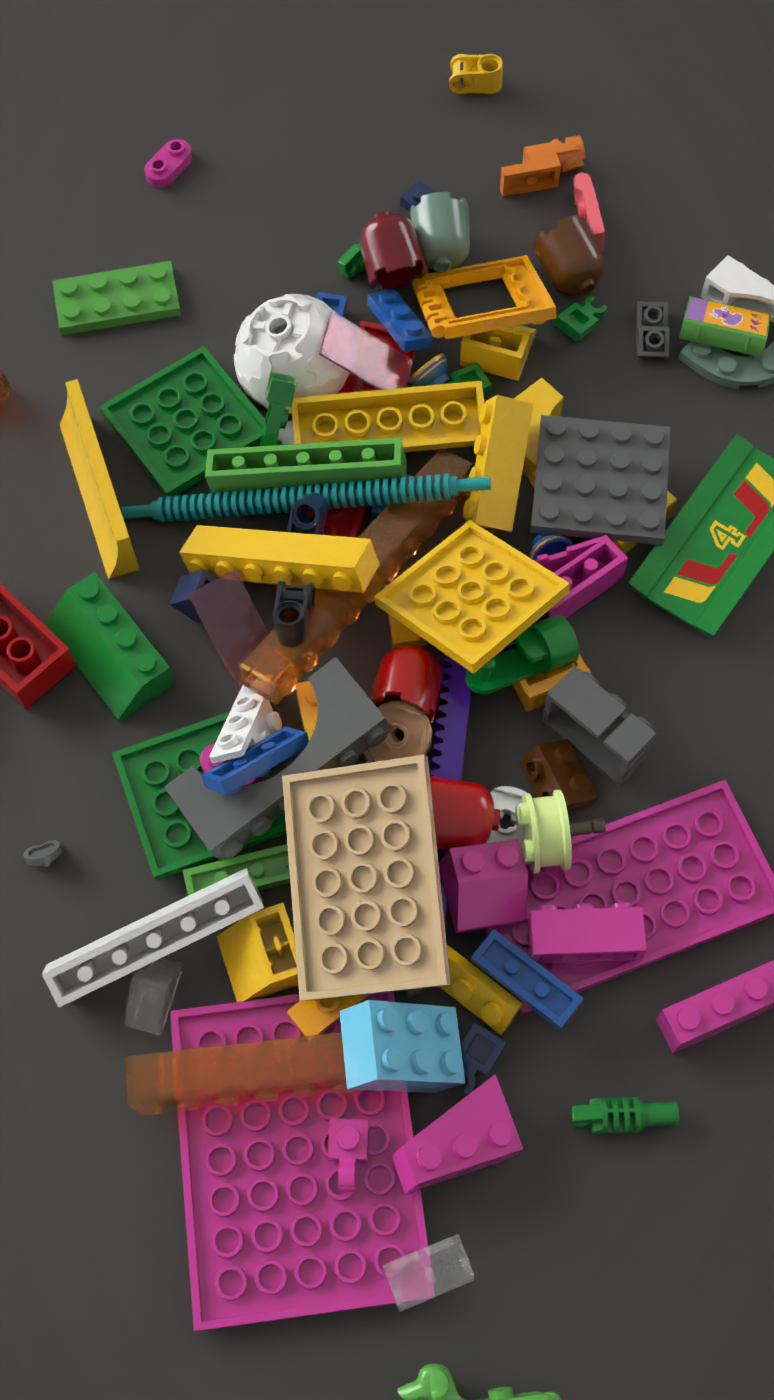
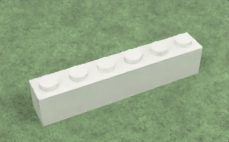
[42,868,264,1008]

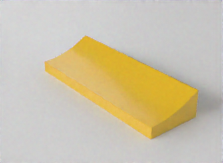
[60,379,140,580]
[291,381,484,452]

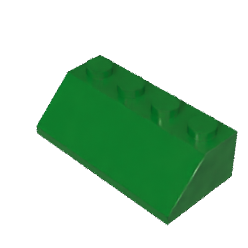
[45,572,176,723]

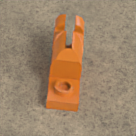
[500,135,585,197]

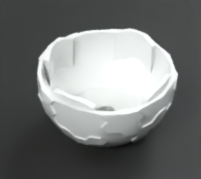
[234,293,357,413]

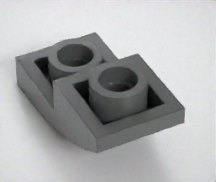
[636,301,670,359]

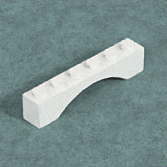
[701,255,774,322]

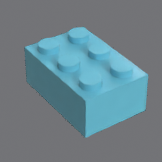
[340,1000,465,1093]

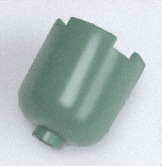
[410,192,470,272]

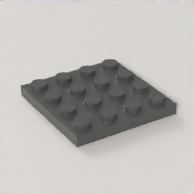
[530,415,670,545]

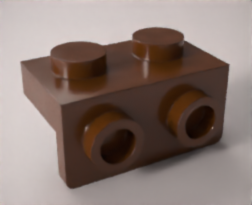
[520,739,599,810]

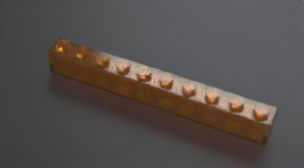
[240,448,473,705]

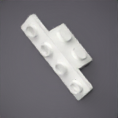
[209,677,282,763]

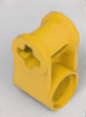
[449,54,503,94]

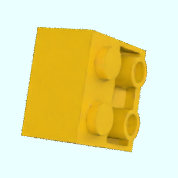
[460,325,537,381]
[216,903,298,1002]

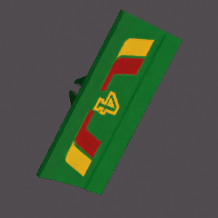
[628,433,774,638]

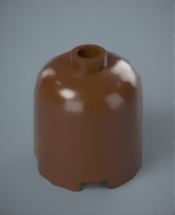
[533,215,606,295]

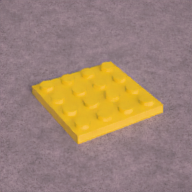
[374,520,570,674]

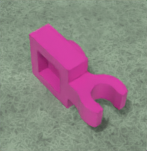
[328,1118,369,1190]

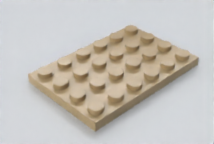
[282,755,451,1001]

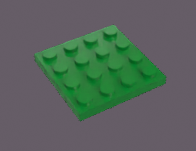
[99,346,265,498]
[112,712,287,882]

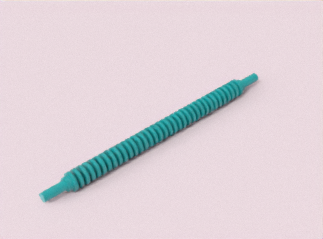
[121,473,492,523]

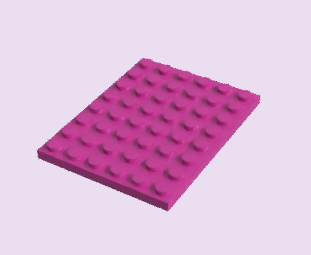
[170,991,435,1332]

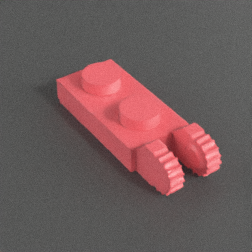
[573,172,605,253]

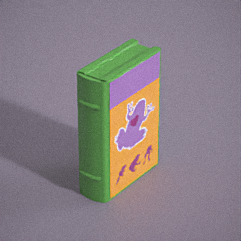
[679,296,771,357]

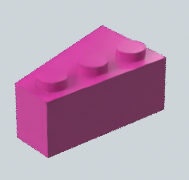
[534,535,628,622]
[392,1074,523,1194]

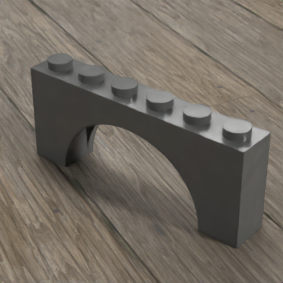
[164,657,392,862]

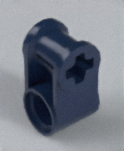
[286,493,328,535]

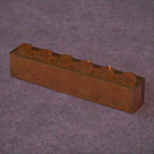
[125,1032,354,1115]

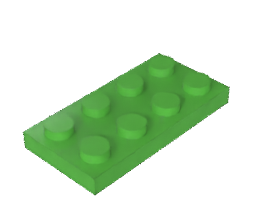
[52,261,181,336]

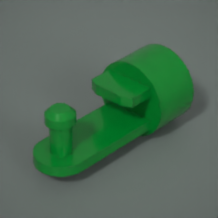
[465,615,579,694]

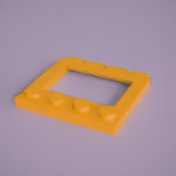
[412,255,557,339]

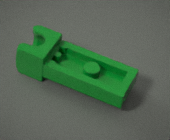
[259,372,296,446]

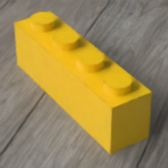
[463,395,533,536]

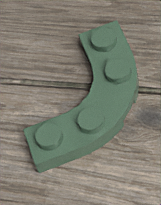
[678,341,774,389]

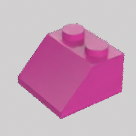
[439,839,528,933]

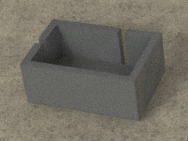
[541,666,656,787]

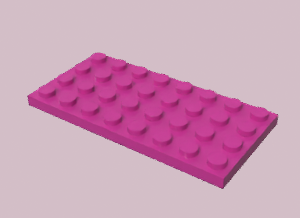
[484,780,774,1015]

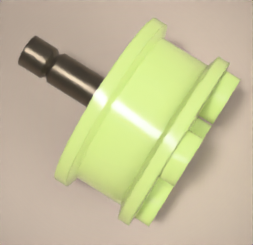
[515,790,606,874]

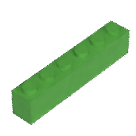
[205,438,407,494]

